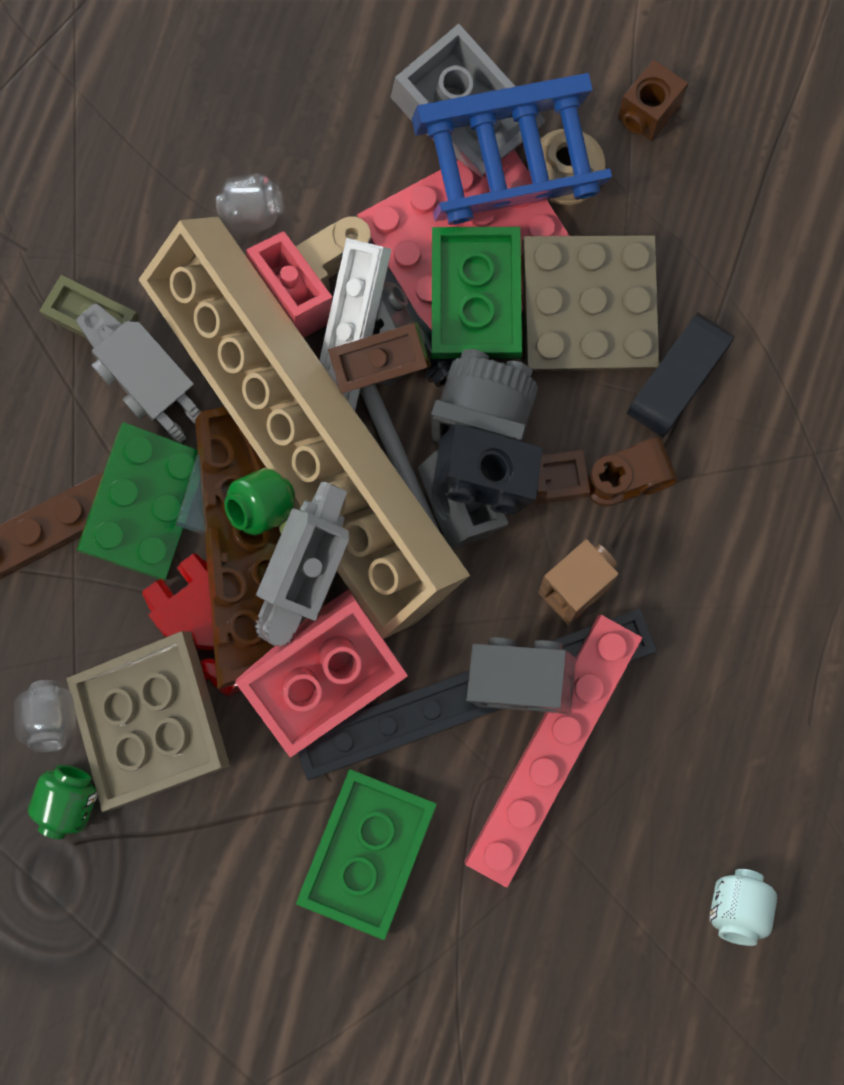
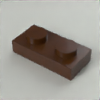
[328,322,431,394]

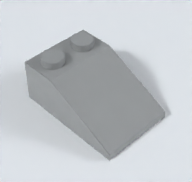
[391,24,546,177]

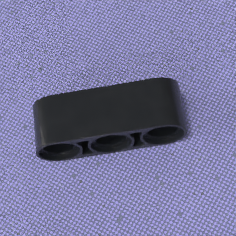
[626,312,735,438]

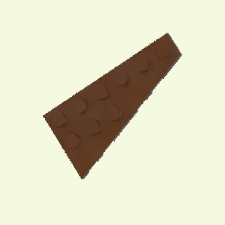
[195,406,328,690]

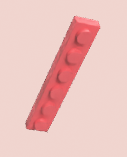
[464,615,642,888]

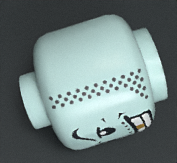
[710,869,777,946]

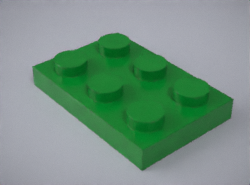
[432,227,522,359]
[76,422,200,580]
[296,769,437,940]

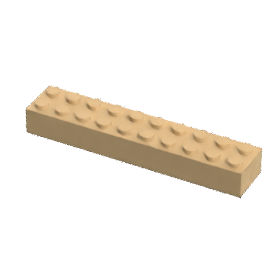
[139,217,470,639]

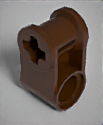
[588,438,678,507]

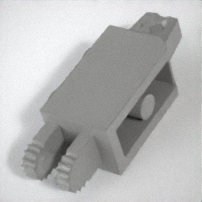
[76,303,201,444]
[255,482,349,647]

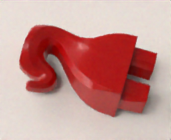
[142,553,241,697]

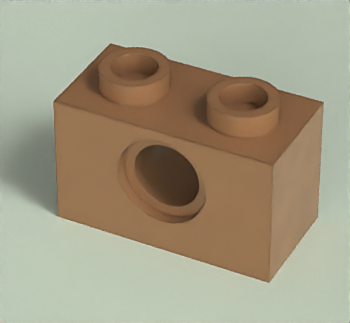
[538,539,619,626]

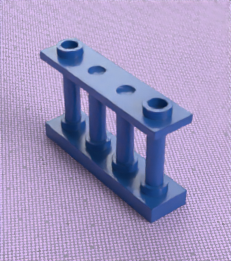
[412,73,612,225]

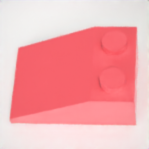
[235,589,408,758]

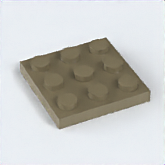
[522,235,659,371]
[66,631,230,812]

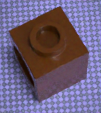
[618,59,688,141]

